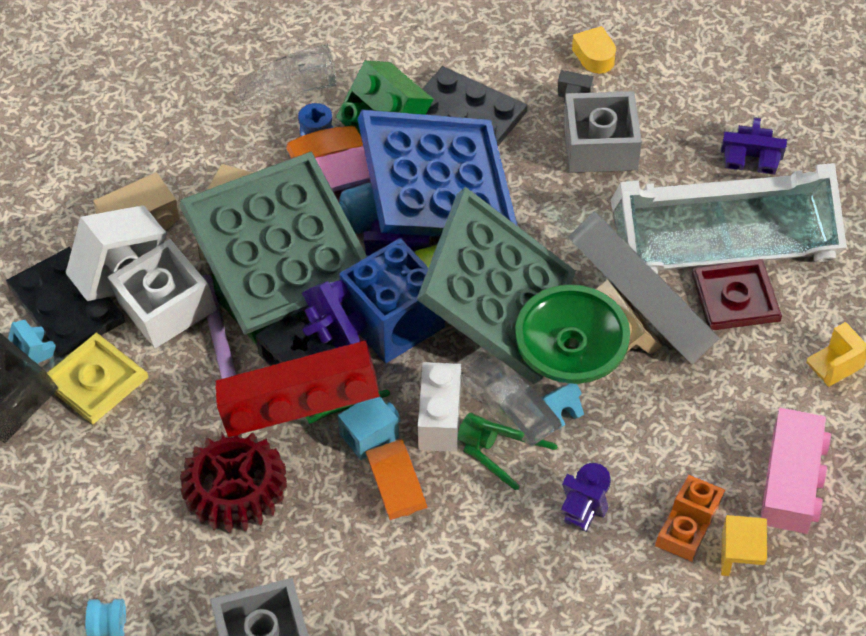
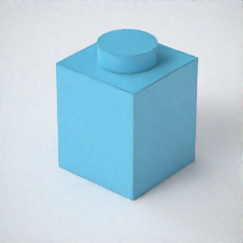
[338,397,401,460]

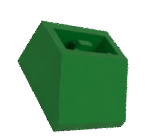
[336,60,434,136]

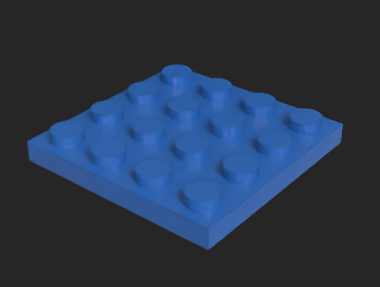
[358,110,518,236]

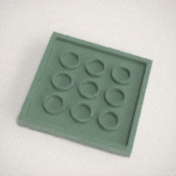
[179,151,367,335]
[416,187,576,384]

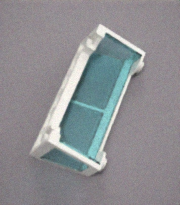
[611,163,847,274]

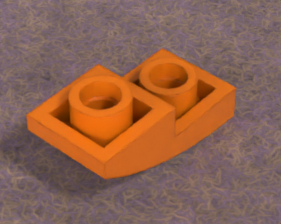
[286,126,363,158]
[365,439,428,520]
[655,475,725,562]

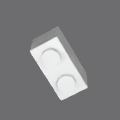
[418,362,461,452]

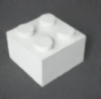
[66,205,166,301]
[108,239,217,349]

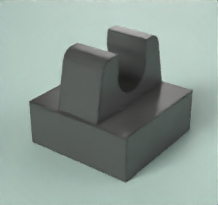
[558,70,594,109]

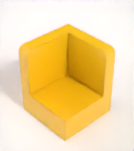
[806,322,866,387]
[721,515,767,576]

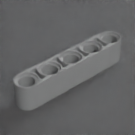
[568,211,720,364]

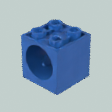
[339,238,445,364]

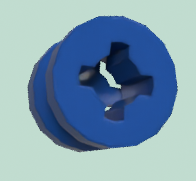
[298,103,333,136]

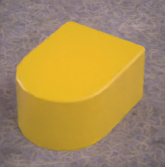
[572,26,616,74]

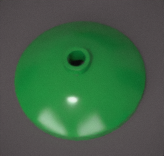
[515,285,630,384]

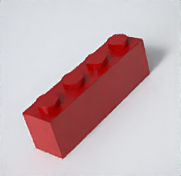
[215,340,380,438]

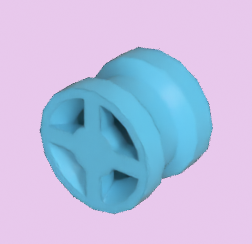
[85,599,126,636]

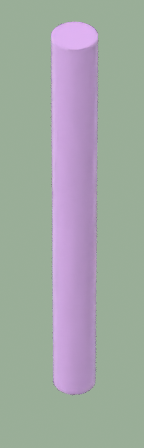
[202,275,236,379]

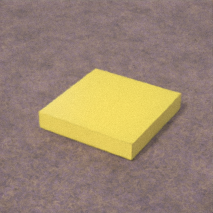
[40,332,148,425]

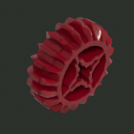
[180,431,287,534]

